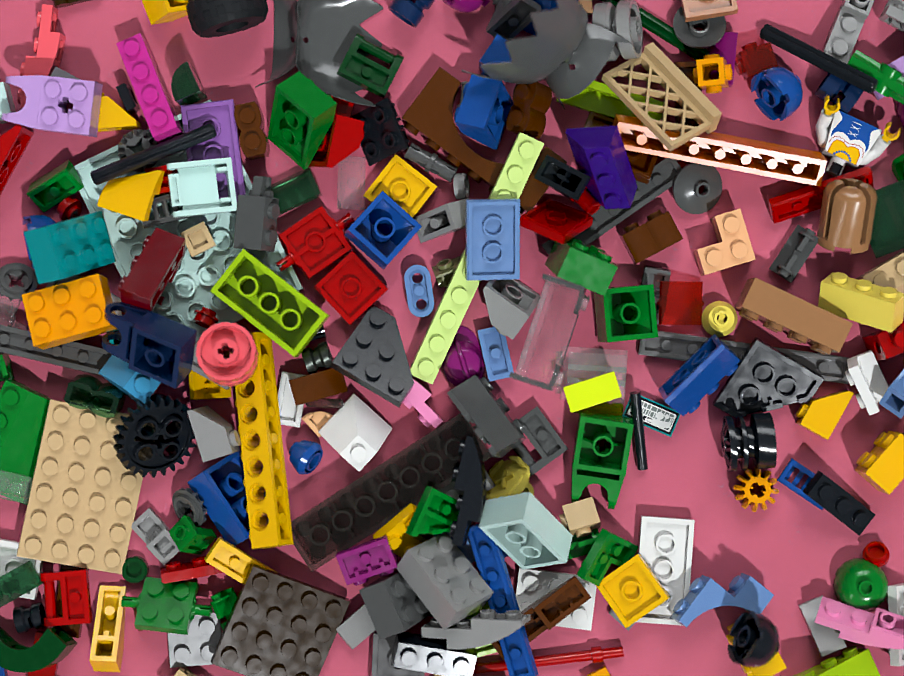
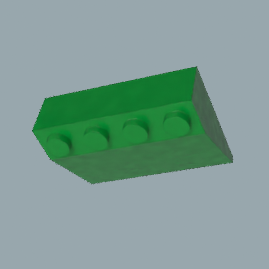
[0,379,52,505]

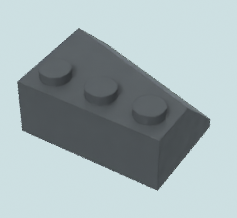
[447,375,527,458]

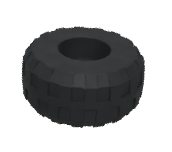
[186,0,268,38]

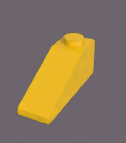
[89,585,127,672]

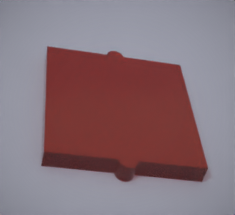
[657,281,704,325]

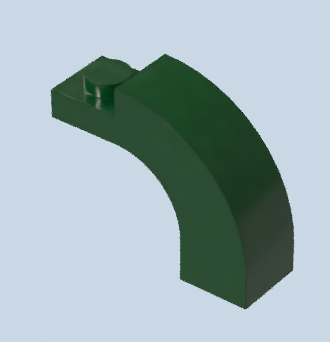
[0,626,77,673]

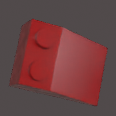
[0,124,34,195]

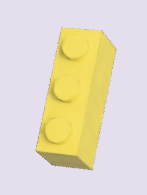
[818,272,904,333]

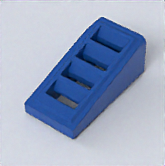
[777,459,824,511]

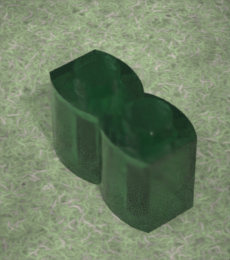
[64,374,126,418]

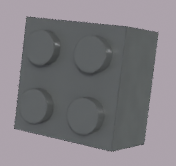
[359,570,431,640]

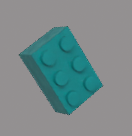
[24,211,116,284]

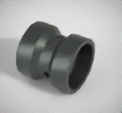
[301,341,333,374]

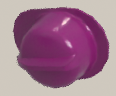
[442,326,485,386]

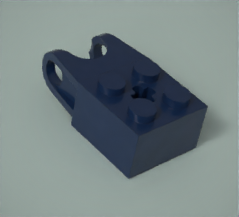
[102,302,197,389]

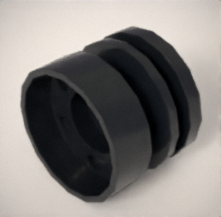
[721,413,777,471]

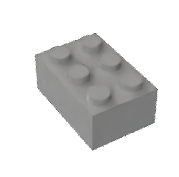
[396,532,494,630]

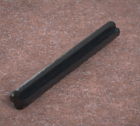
[760,24,879,94]
[90,123,217,185]

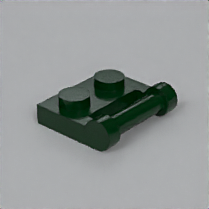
[336,33,404,98]

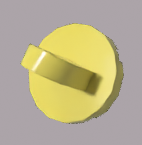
[486,456,534,500]

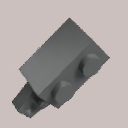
[233,176,280,252]

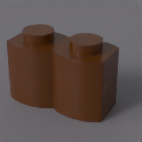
[506,82,552,139]
[234,101,270,160]
[620,210,683,265]

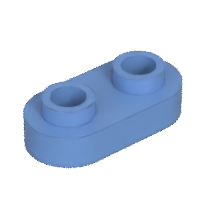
[404,265,435,317]

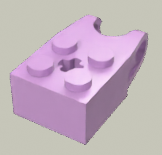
[1,75,103,137]

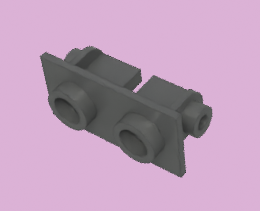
[769,225,818,283]

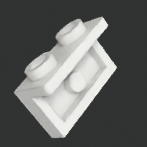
[845,350,889,415]

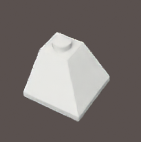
[318,393,393,472]

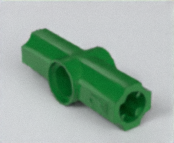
[847,50,904,105]

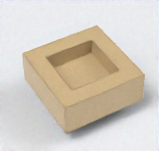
[180,221,217,257]

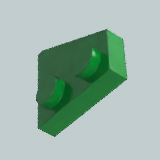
[405,486,459,537]

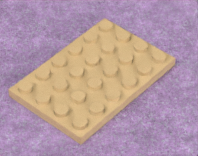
[16,399,147,574]

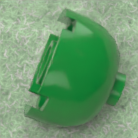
[833,558,888,611]

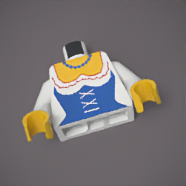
[815,95,901,177]

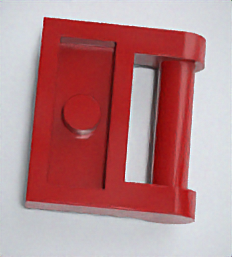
[40,569,92,627]

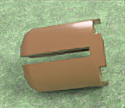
[817,178,878,254]

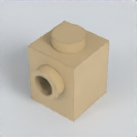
[559,497,601,537]

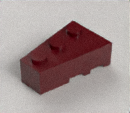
[118,227,185,315]

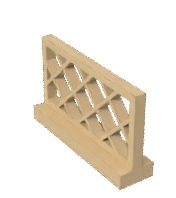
[602,42,722,151]

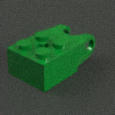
[571,410,634,509]

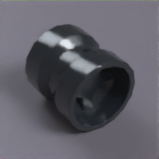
[13,602,46,633]

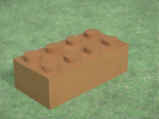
[734,277,853,355]

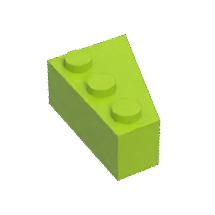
[794,646,880,676]

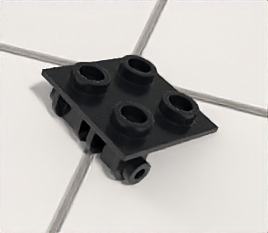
[351,98,410,166]

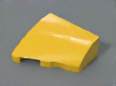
[97,170,165,221]

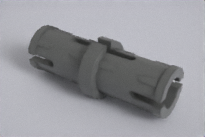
[404,143,458,183]

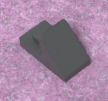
[486,0,541,40]

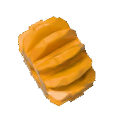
[733,467,779,512]

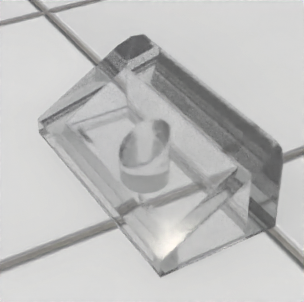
[337,156,366,210]

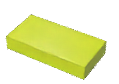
[563,371,622,413]

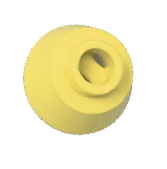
[701,301,738,337]

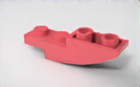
[17,4,66,109]

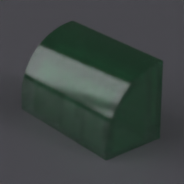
[171,61,207,106]
[271,167,323,216]

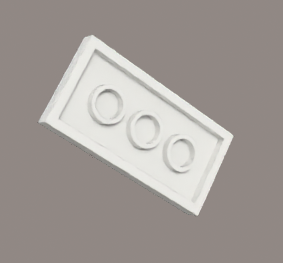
[636,516,695,626]

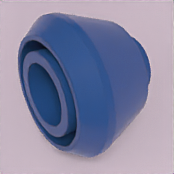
[289,440,323,475]

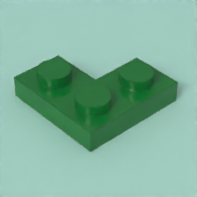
[576,528,639,586]

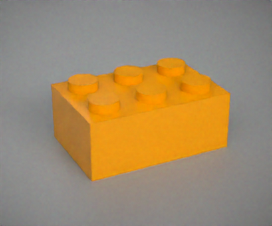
[22,273,117,350]

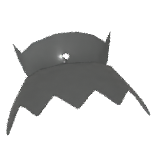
[255,0,383,107]
[461,0,631,109]

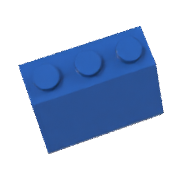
[658,334,741,417]
[187,451,268,546]

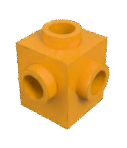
[693,54,733,94]

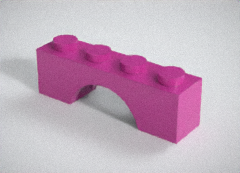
[116,33,184,144]

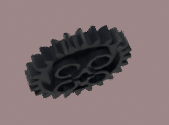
[113,395,196,478]

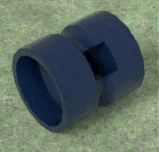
[388,0,435,28]
[814,73,864,114]

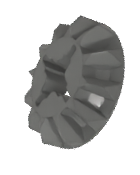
[118,129,158,172]
[0,263,38,301]
[172,488,207,527]

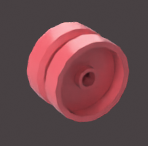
[196,322,259,387]

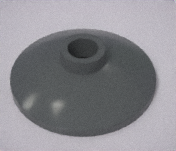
[673,7,726,49]
[672,163,722,214]

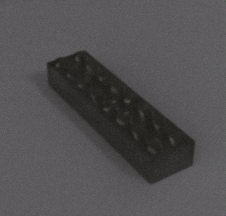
[291,412,492,572]

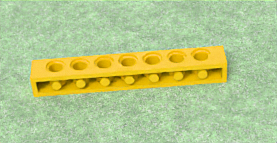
[230,332,293,549]

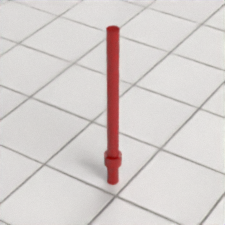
[473,646,624,674]

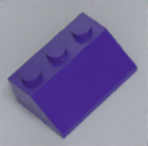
[565,126,638,209]

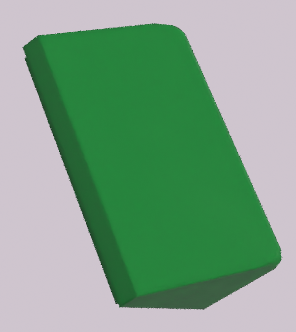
[26,160,84,212]

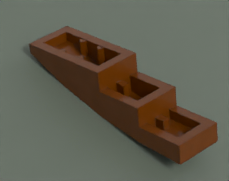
[491,576,591,660]

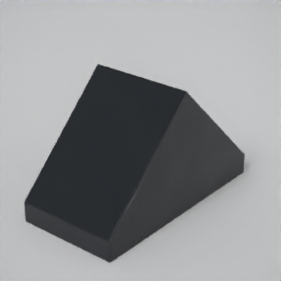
[534,155,591,201]

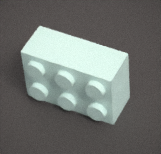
[479,492,573,570]

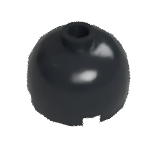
[728,611,780,668]

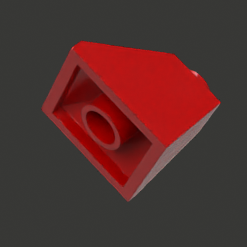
[309,114,365,168]

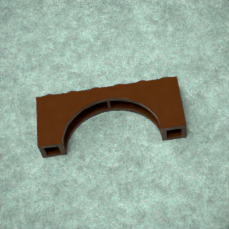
[402,67,567,215]

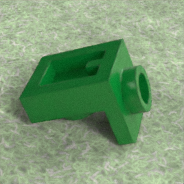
[169,515,217,555]

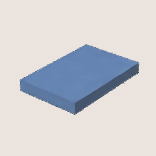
[465,198,520,281]

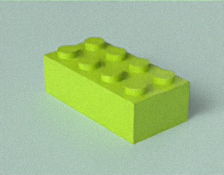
[210,249,330,357]

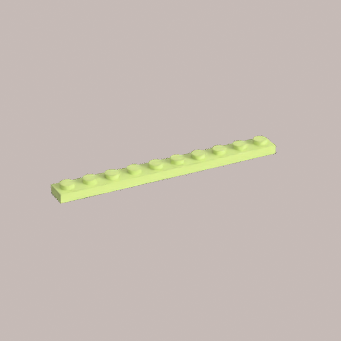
[410,132,544,385]

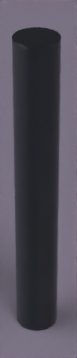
[630,391,648,470]

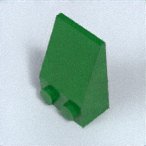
[268,71,337,170]

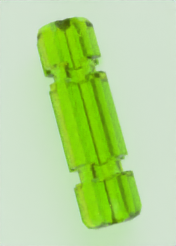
[573,402,623,416]

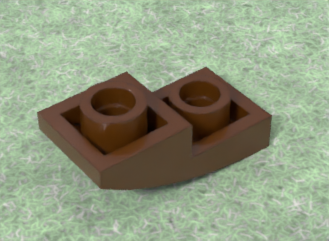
[289,368,348,406]

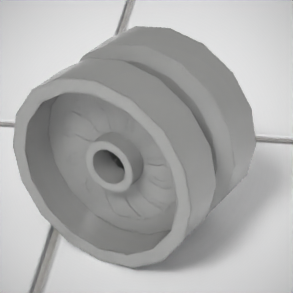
[592,0,643,62]

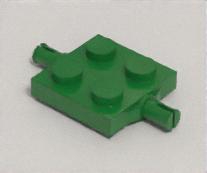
[121,577,212,635]

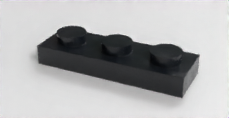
[802,470,875,536]

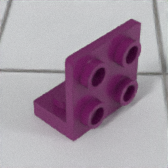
[336,535,398,586]

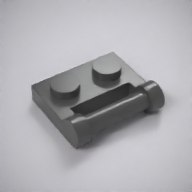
[513,406,568,476]

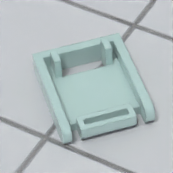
[166,157,237,218]

